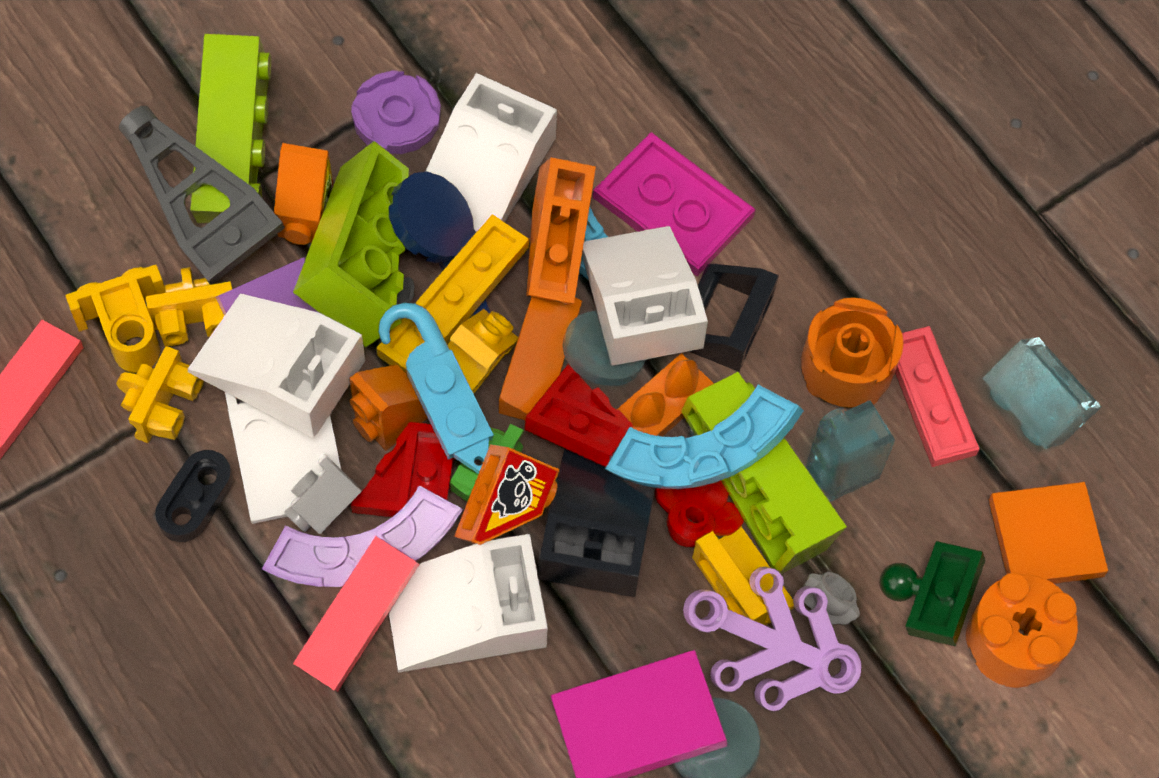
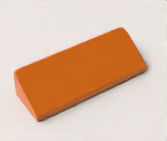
[499,297,582,420]

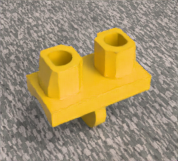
[146,267,232,346]
[116,346,204,443]

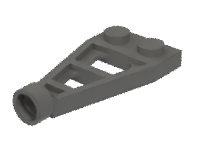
[119,106,285,285]

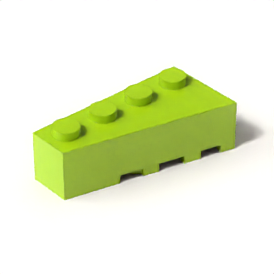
[190,34,271,223]
[293,141,409,347]
[681,372,847,574]

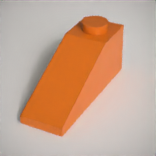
[527,157,596,304]

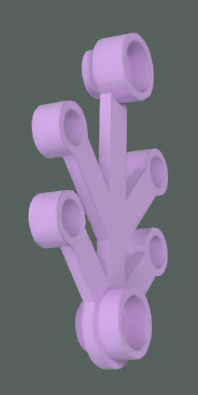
[683,567,861,711]

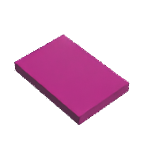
[593,132,756,277]
[551,650,727,778]

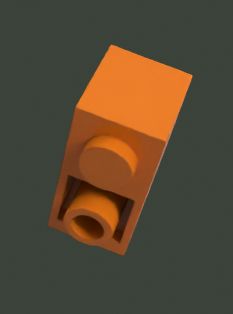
[349,364,428,451]

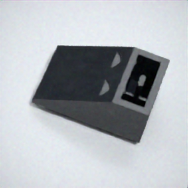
[538,448,655,597]

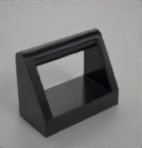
[688,263,779,372]

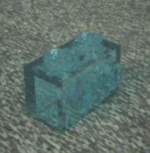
[982,337,1102,449]
[806,400,895,502]

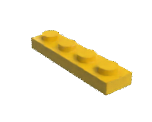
[376,214,529,374]

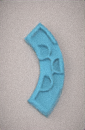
[605,385,804,489]

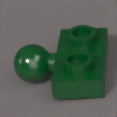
[879,541,986,647]

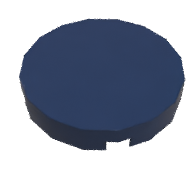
[389,171,474,263]

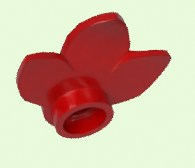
[655,480,744,547]

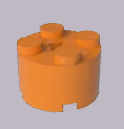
[801,298,903,407]
[966,572,1078,688]

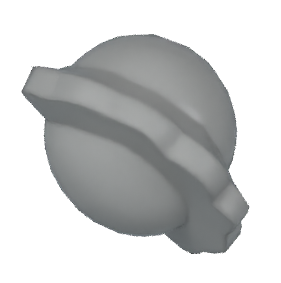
[803,572,860,625]

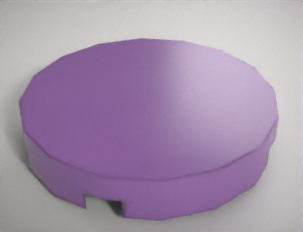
[351,71,441,154]

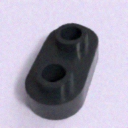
[155,450,233,542]

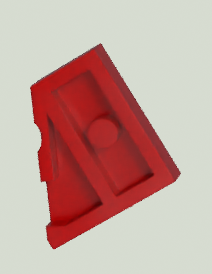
[525,361,633,467]
[351,422,454,517]

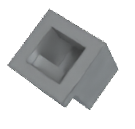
[284,454,361,534]

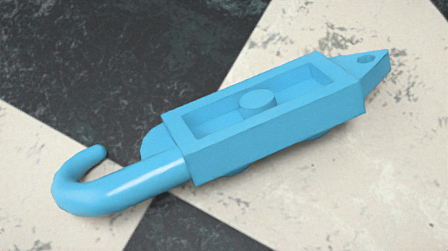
[378,303,494,474]

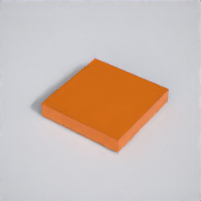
[988,482,1108,584]

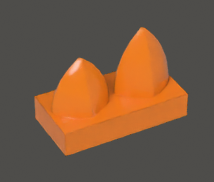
[617,353,714,437]

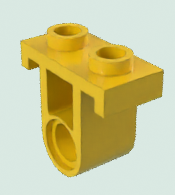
[65,264,166,373]
[448,309,519,394]

